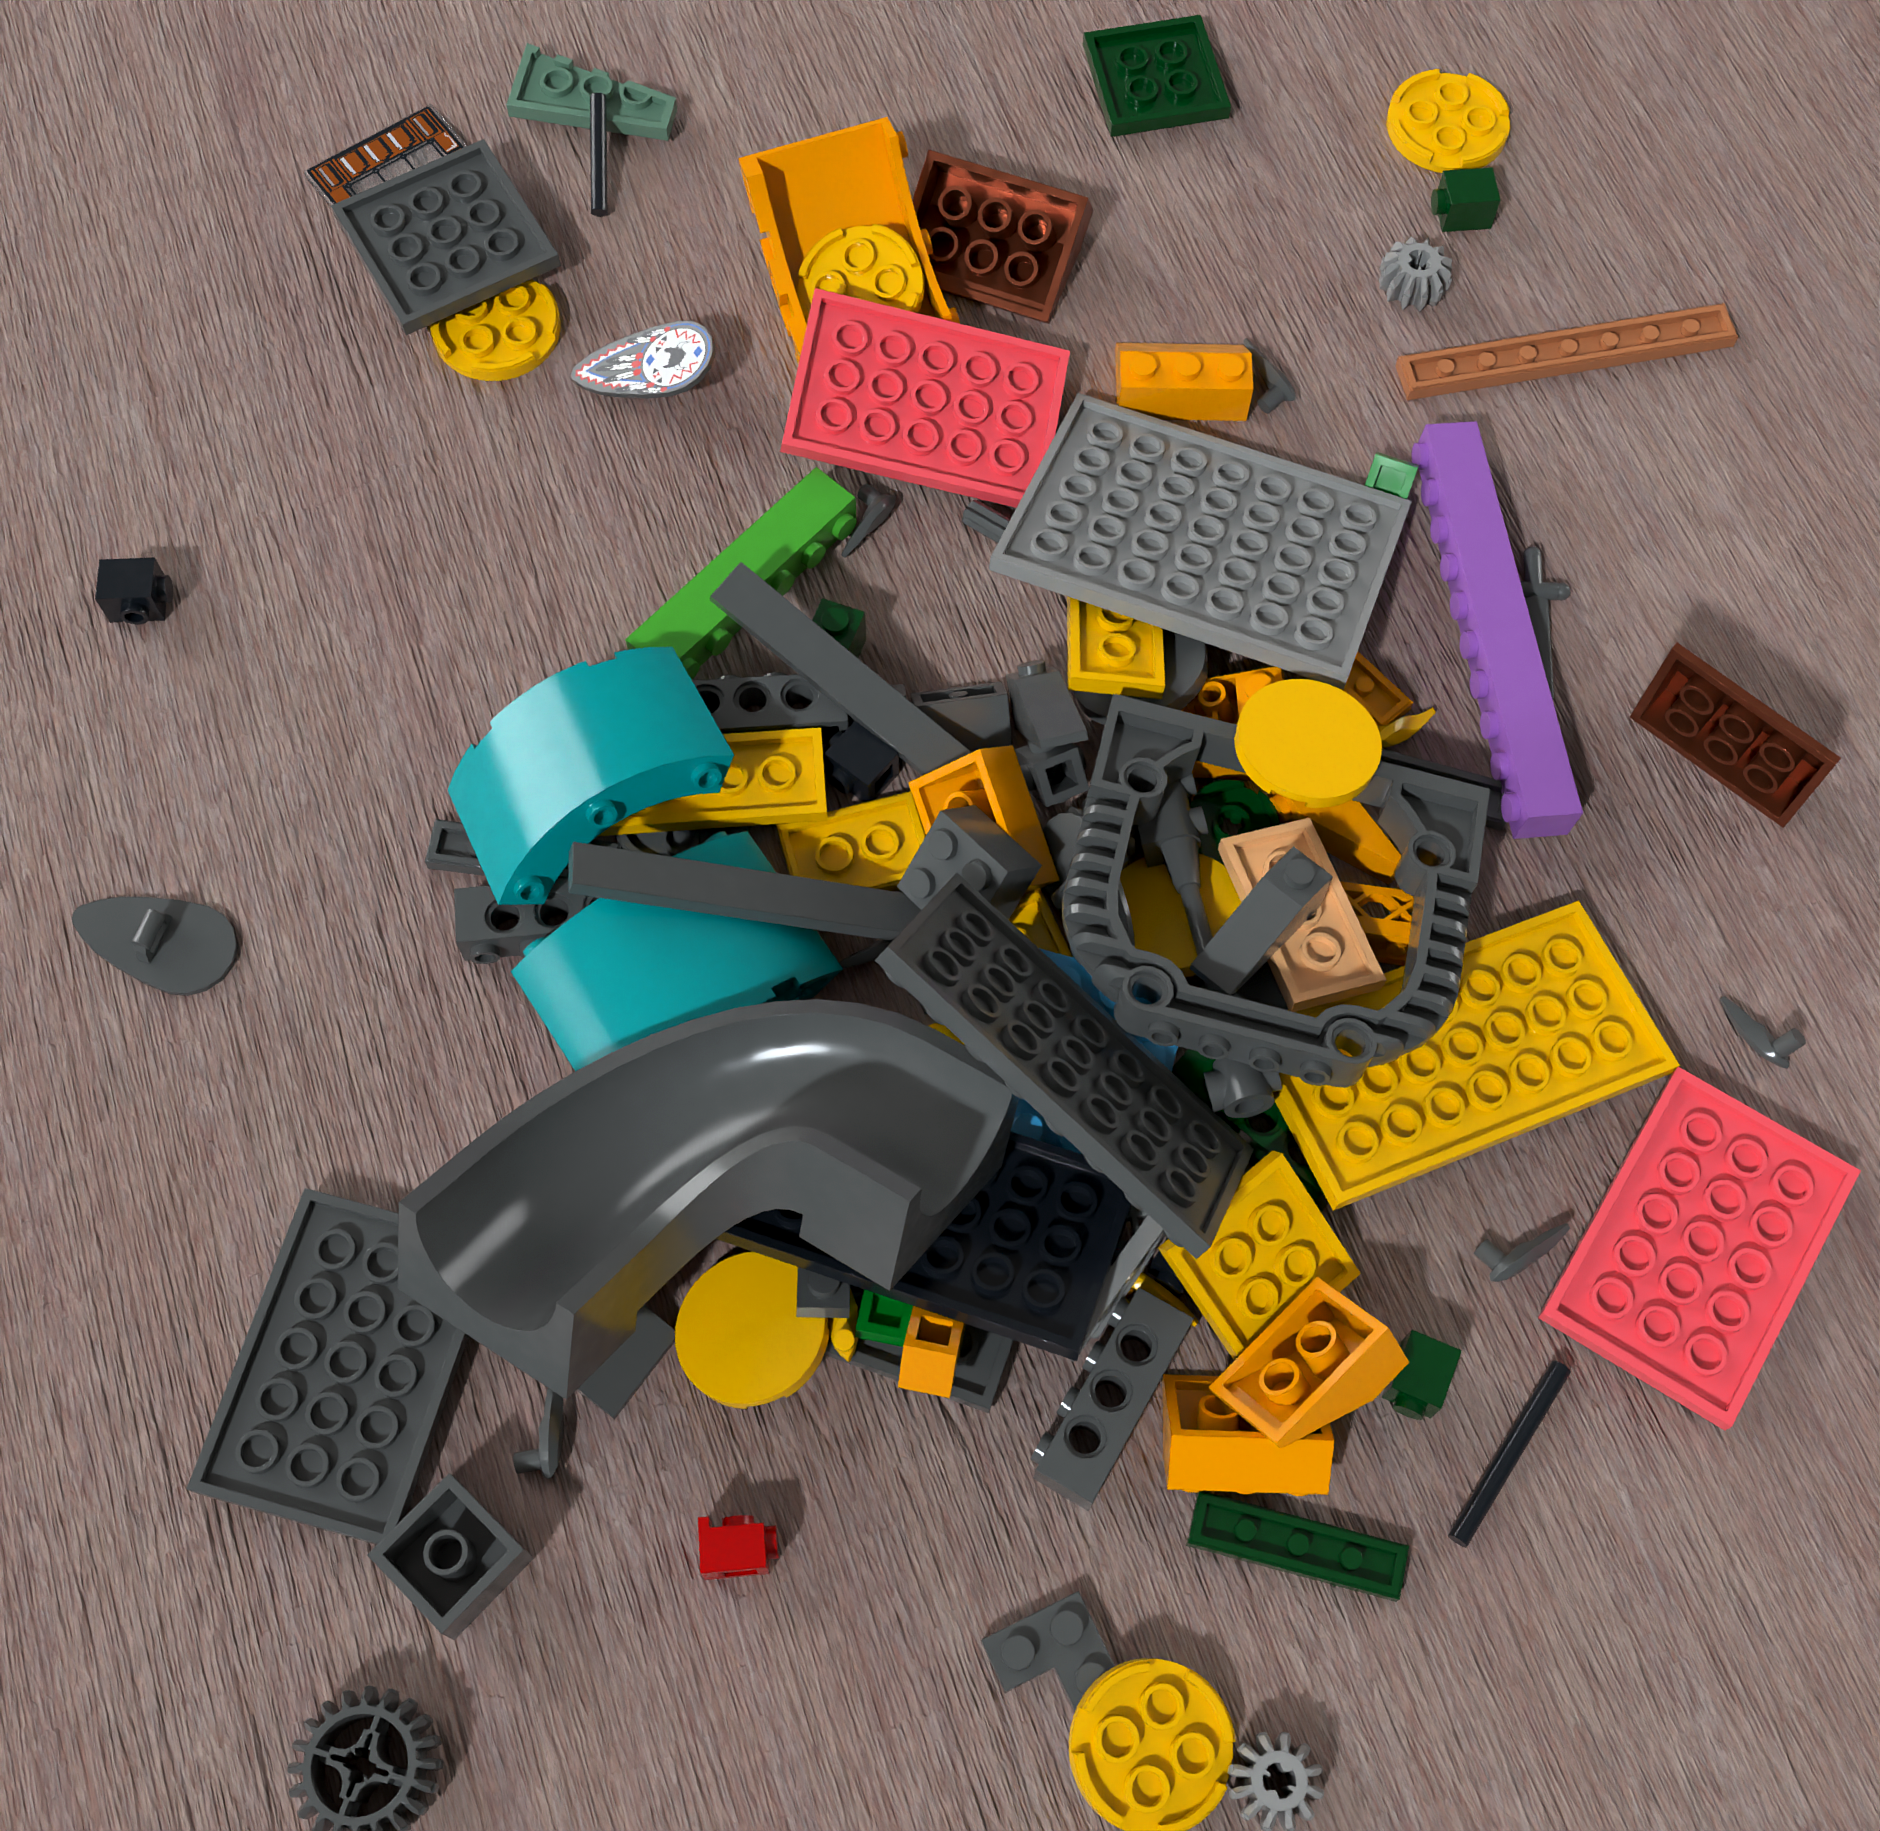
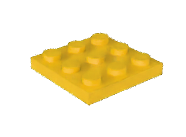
[1158,1150,1361,1361]

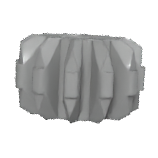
[1379,236,1452,312]
[1227,1732,1324,1831]

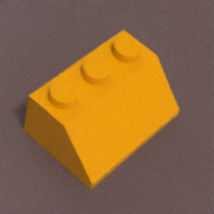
[1115,343,1253,421]
[908,745,1059,894]
[1162,1374,1334,1496]

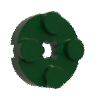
[1190,780,1279,866]

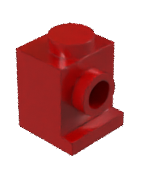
[698,1515,779,1580]

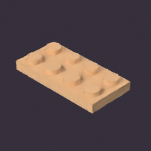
[1218,818,1386,1012]

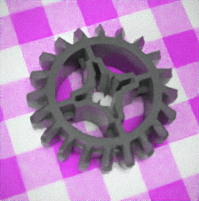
[287,1686,444,1831]

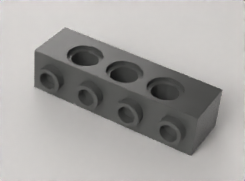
[691,672,848,744]
[454,878,599,964]
[1030,1287,1194,1511]

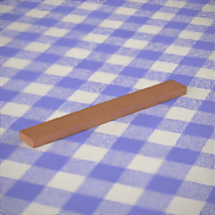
[1395,303,1738,401]

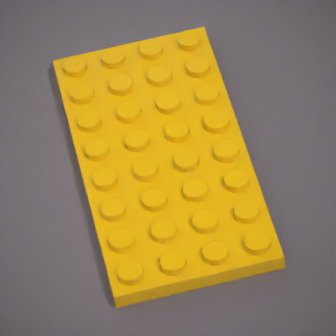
[1273,900,1680,1211]

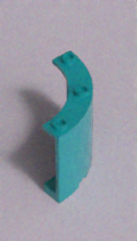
[448,647,734,905]
[511,831,843,1071]

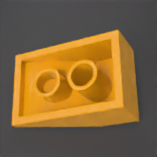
[1208,1277,1409,1449]

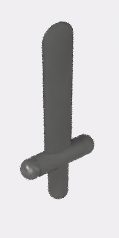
[1520,546,1571,700]

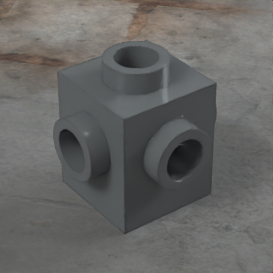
[1015,740,1089,807]

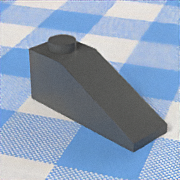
[1006,660,1088,749]
[1189,846,1333,996]

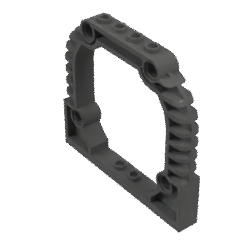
[1062,694,1490,1088]

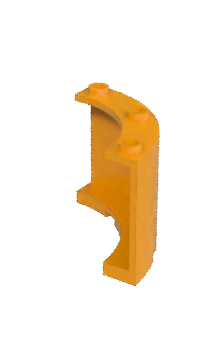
[738,117,960,364]

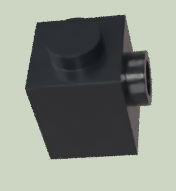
[95,557,173,625]
[824,721,899,803]

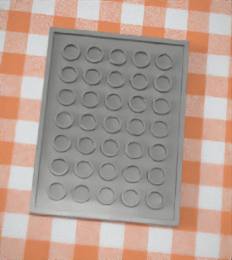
[989,393,1412,690]

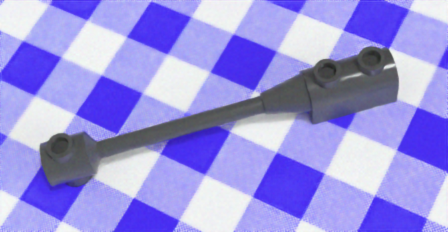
[1136,773,1282,1118]

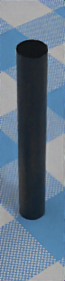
[590,93,608,217]

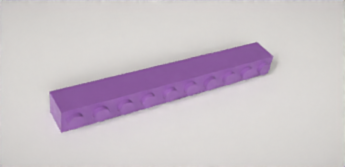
[1412,421,1583,839]

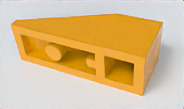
[1268,791,1401,884]
[898,1306,966,1398]

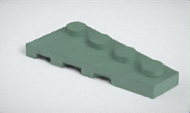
[506,43,677,141]

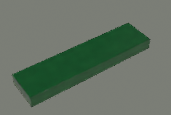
[1186,1491,1409,1602]

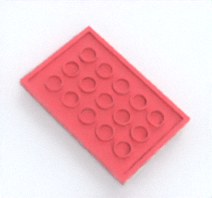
[780,288,1070,508]
[1538,1067,1861,1431]

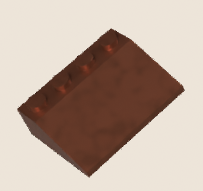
[912,149,1093,324]
[1630,642,1841,828]

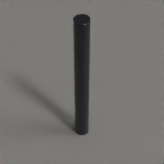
[1448,1360,1571,1548]

